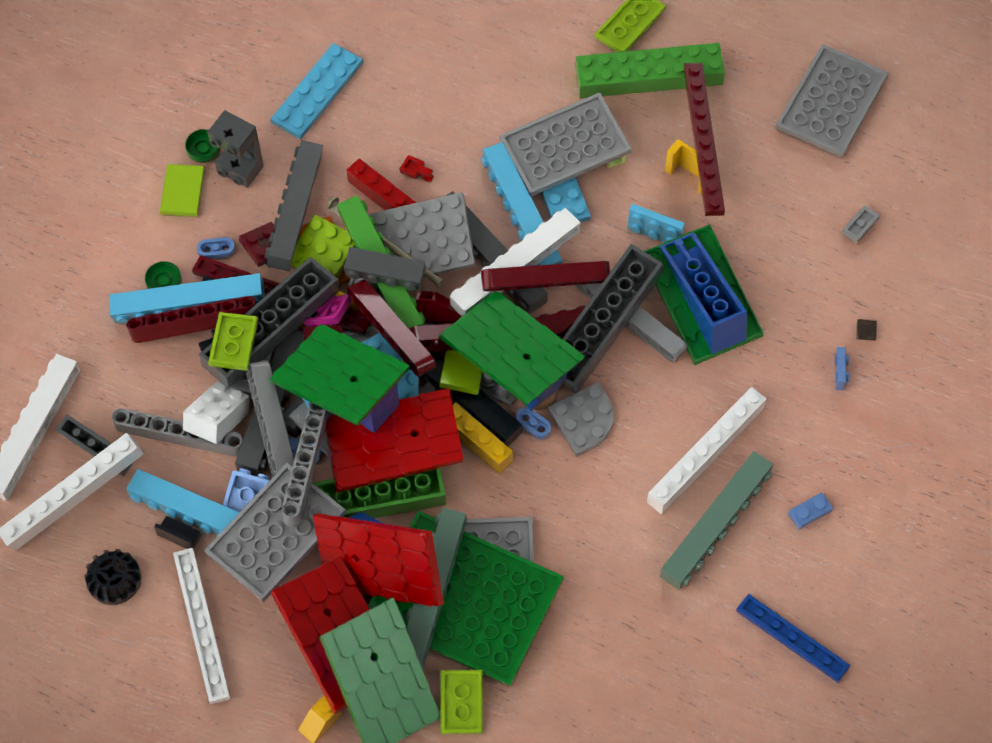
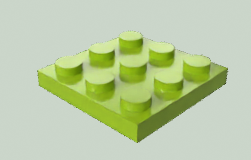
[291,215,356,278]

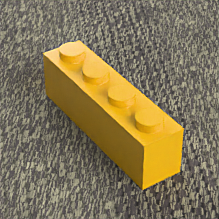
[453,402,513,474]

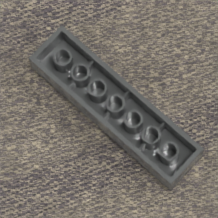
[561,244,664,393]
[199,257,339,389]

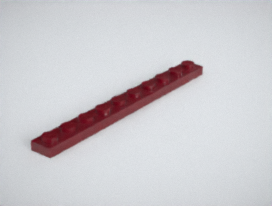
[683,63,725,216]
[192,255,371,336]

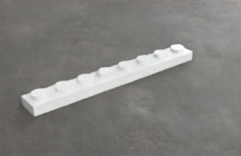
[173,548,230,705]

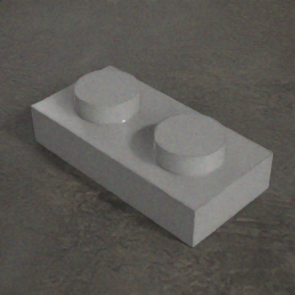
[841,205,880,244]

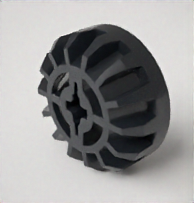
[84,549,142,605]

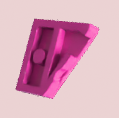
[304,294,352,327]

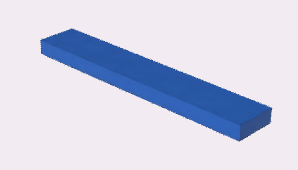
[736,594,850,683]

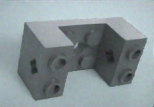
[208,110,264,188]

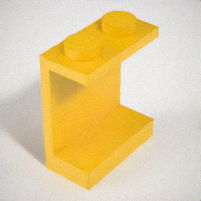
[665,139,702,194]

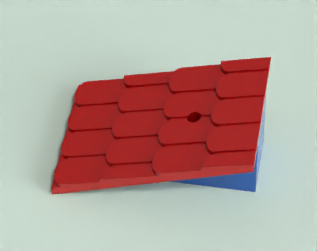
[325,388,464,493]
[313,512,444,607]
[271,556,369,715]

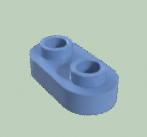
[197,237,235,259]
[516,407,551,439]

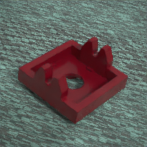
[239,222,276,268]

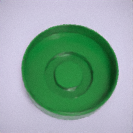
[185,129,221,163]
[145,261,182,289]

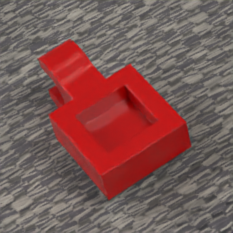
[399,155,434,182]

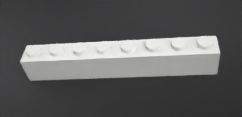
[450,208,581,316]
[0,354,80,501]
[647,387,766,515]
[0,433,144,551]

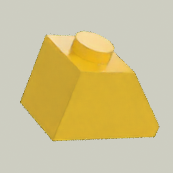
[298,695,342,743]

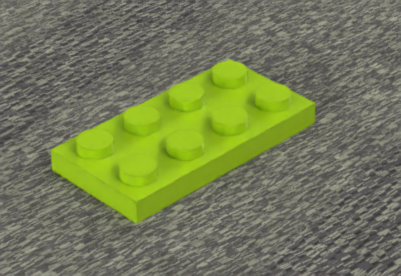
[594,0,666,52]

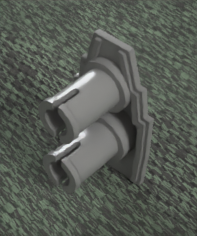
[479,371,516,405]

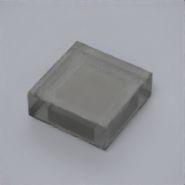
[856,319,877,341]

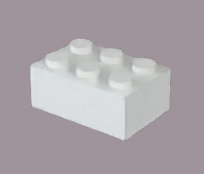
[183,382,250,444]

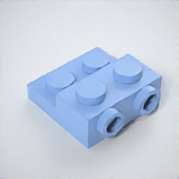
[223,468,270,513]

